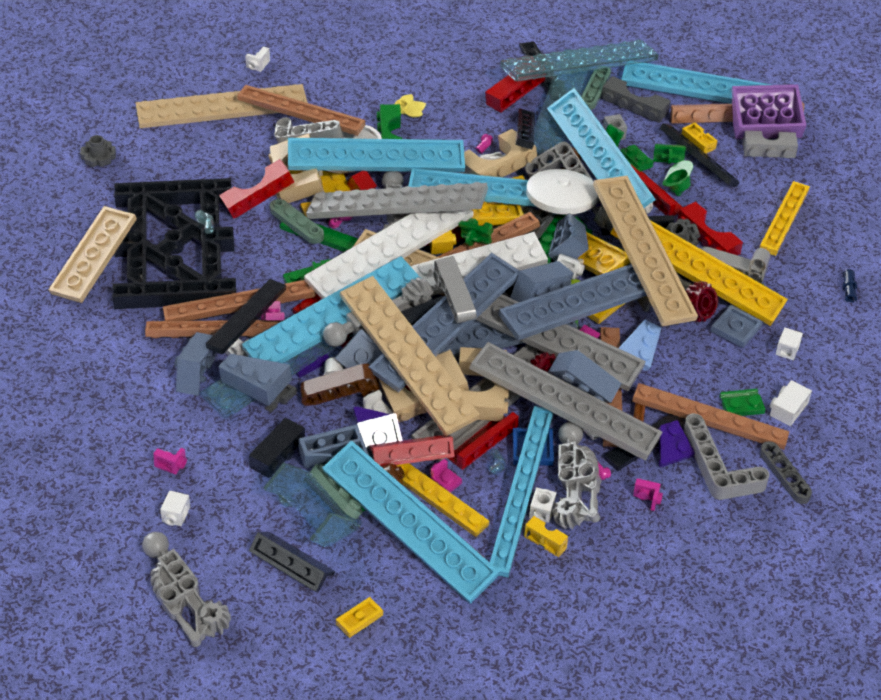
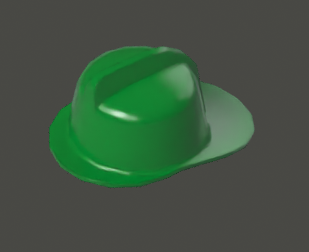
[663,160,694,196]

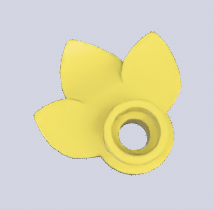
[395,94,426,117]

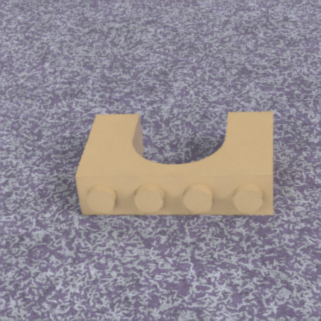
[460,129,537,177]
[268,133,324,203]
[459,347,509,421]
[378,350,469,422]

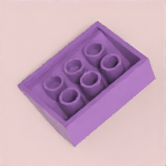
[732,84,806,139]

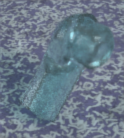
[195,210,214,234]
[489,449,507,475]

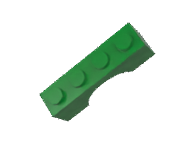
[377,104,402,139]

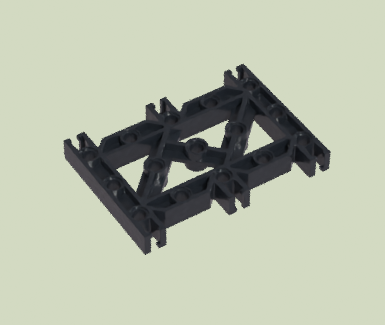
[112,178,236,310]

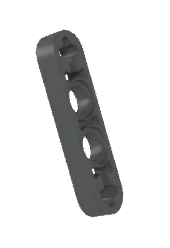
[760,441,812,504]

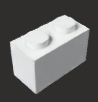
[770,380,812,426]

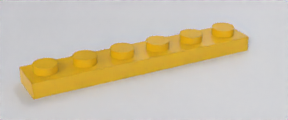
[760,181,810,256]
[396,463,490,537]

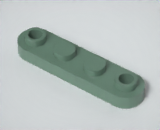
[581,65,611,110]
[270,199,324,244]
[310,463,363,519]

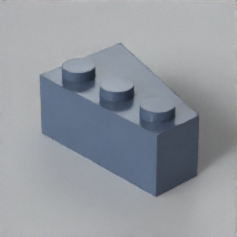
[548,213,589,262]
[174,332,217,396]

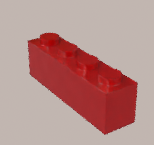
[485,60,545,113]

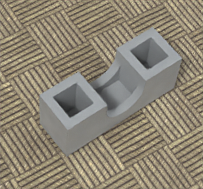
[742,131,798,158]

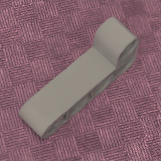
[274,117,344,144]
[700,247,770,284]
[433,256,477,324]

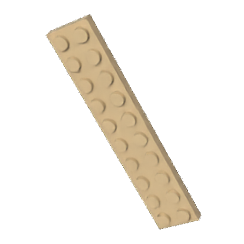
[136,84,308,128]
[593,176,698,326]
[340,276,480,436]

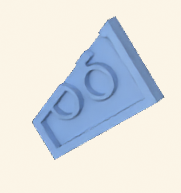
[619,320,661,371]

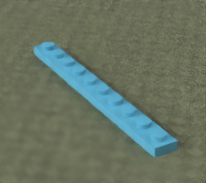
[490,406,553,578]

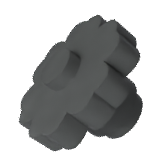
[80,135,116,167]
[665,219,700,246]

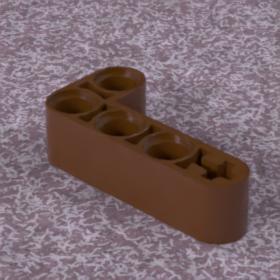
[300,364,380,406]

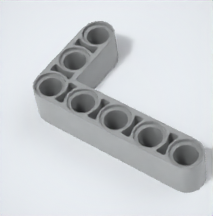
[525,142,603,215]
[684,413,770,500]

